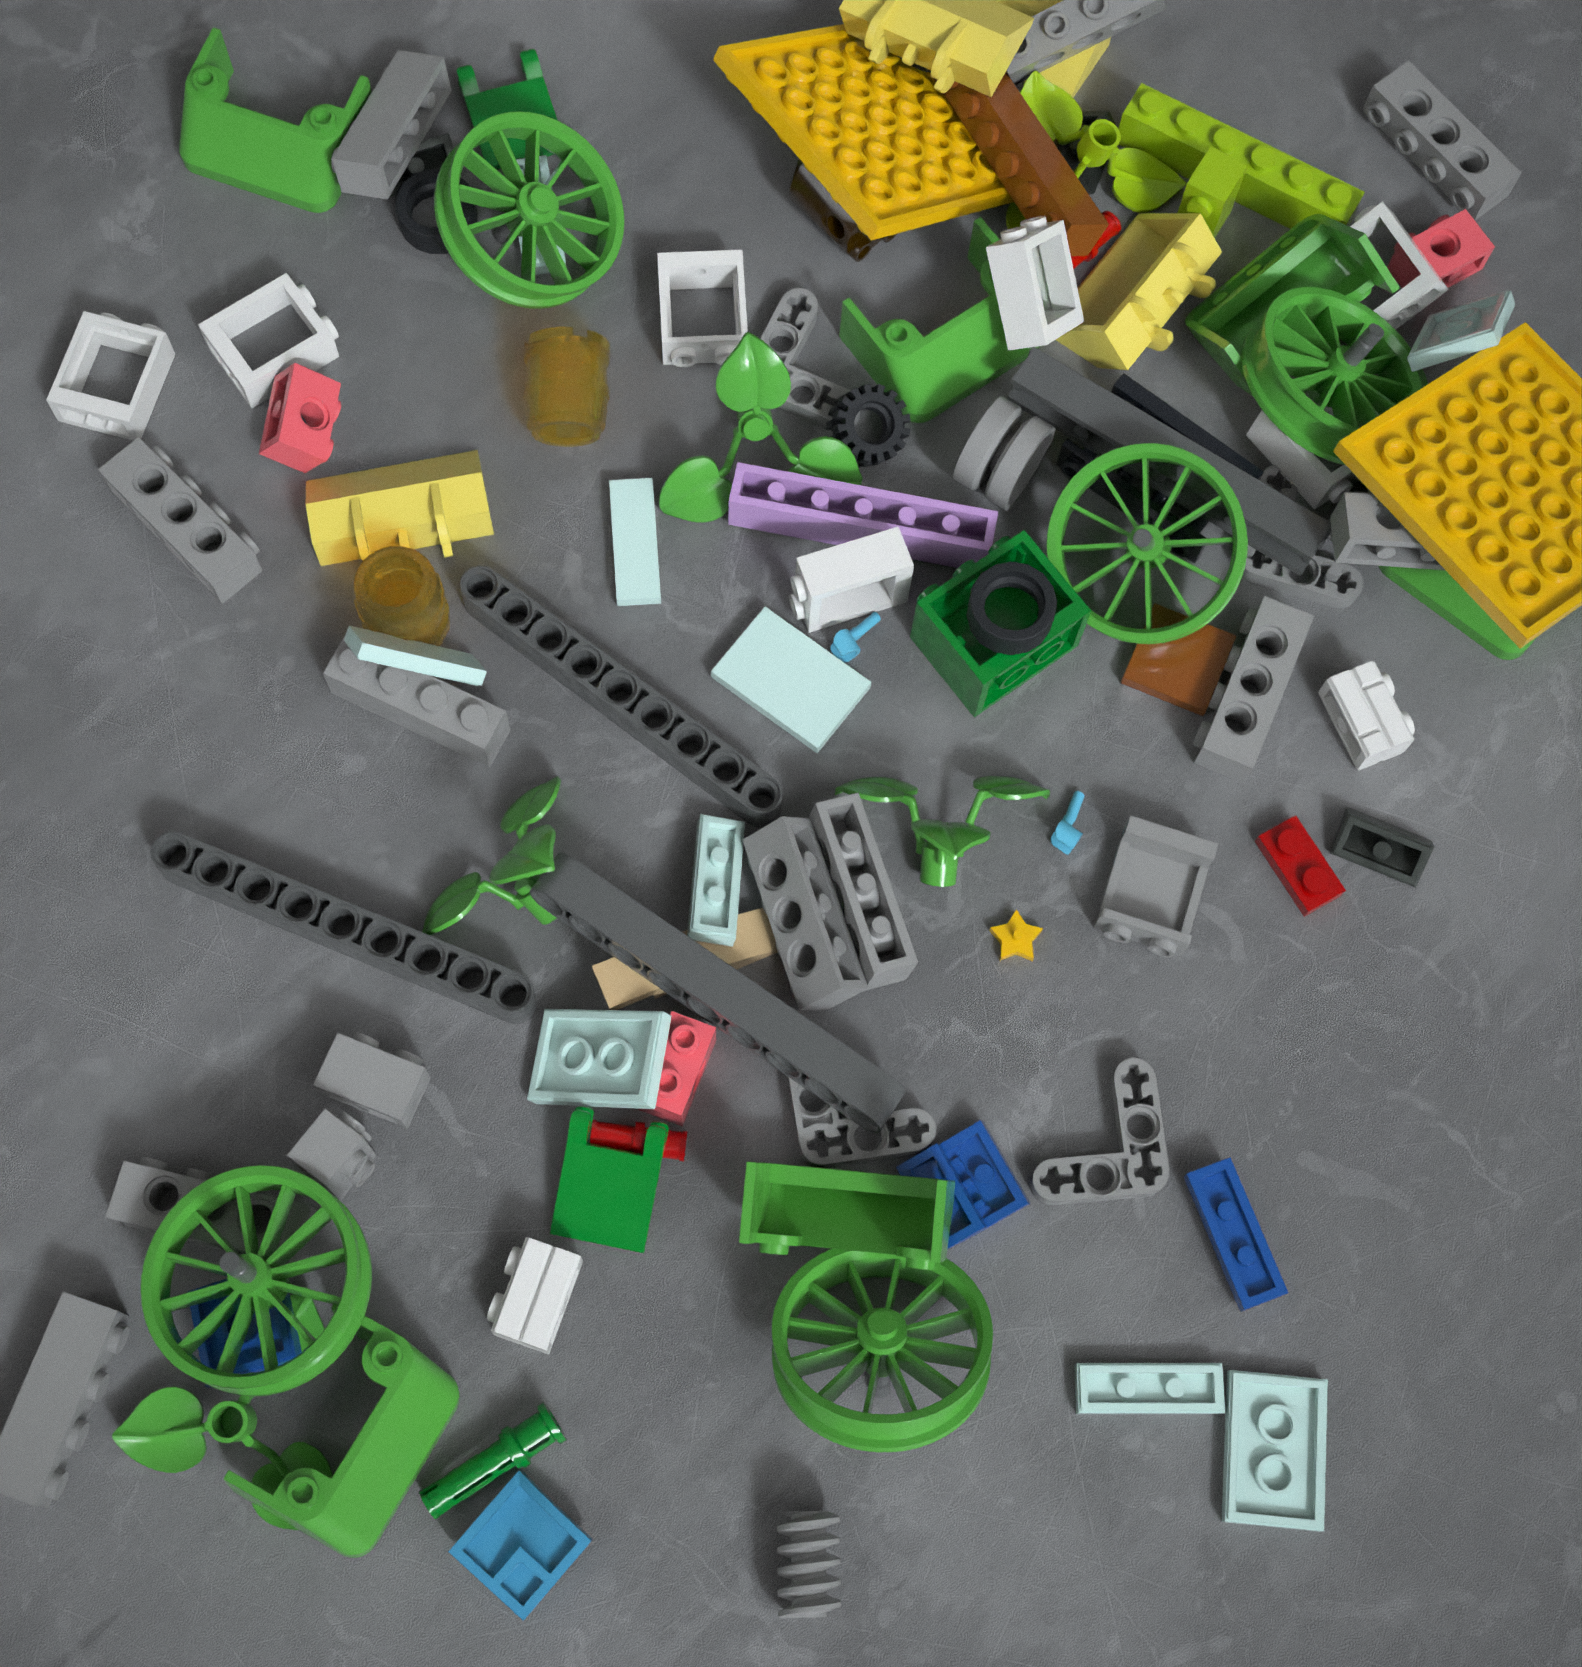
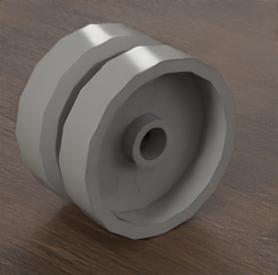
[953,396,1056,511]

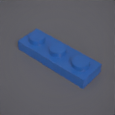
[1184,1157,1288,1312]

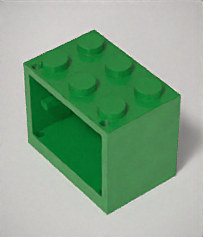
[910,530,1091,718]

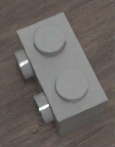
[313,1032,431,1130]
[287,1109,377,1201]

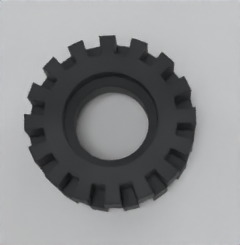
[826,384,911,467]

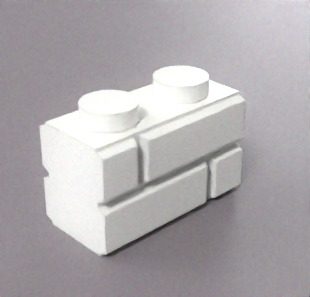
[1318,661,1415,770]
[487,1237,583,1354]

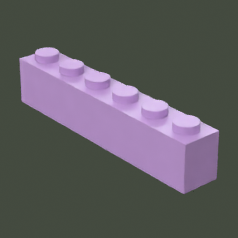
[728,462,998,568]

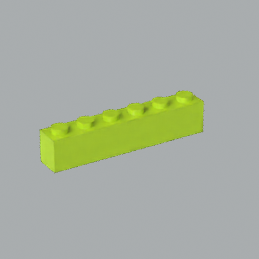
[1119,83,1365,229]

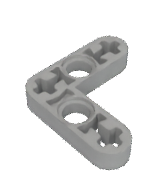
[760,288,861,431]
[1242,465,1363,608]
[1030,1057,1169,1205]
[787,1076,936,1168]

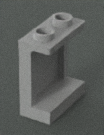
[1094,815,1219,957]

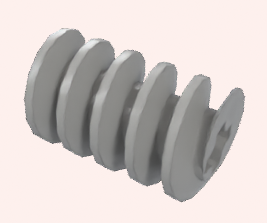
[777,1511,841,1618]

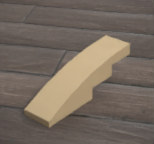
[592,908,778,1010]

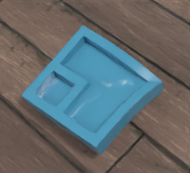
[448,1469,593,1621]

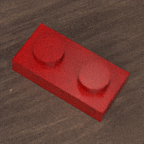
[1254,815,1346,917]

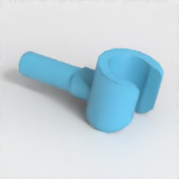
[830,612,881,663]
[1050,791,1085,855]

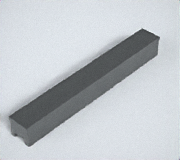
[1007,347,1332,576]

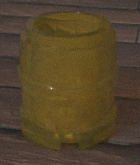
[523,326,610,447]
[354,546,450,646]

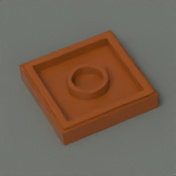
[1121,603,1236,716]

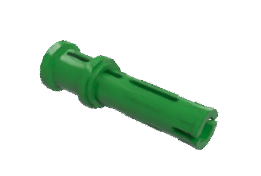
[419,1402,567,1520]

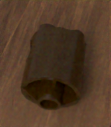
[789,159,897,262]

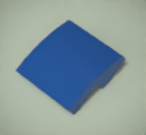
[896,1120,1031,1250]

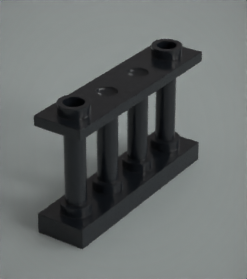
[1056,373,1264,564]

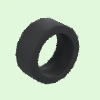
[395,169,477,254]
[966,562,1057,655]

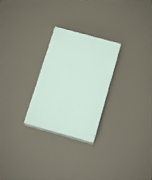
[1407,290,1515,372]
[711,607,871,753]
[527,1009,672,1109]
[1222,1370,1328,1532]

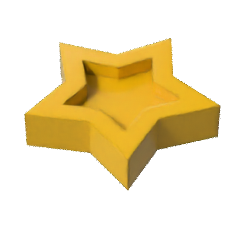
[989,909,1043,962]

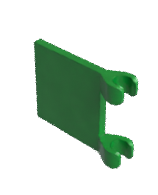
[456,49,558,170]
[550,1106,669,1253]

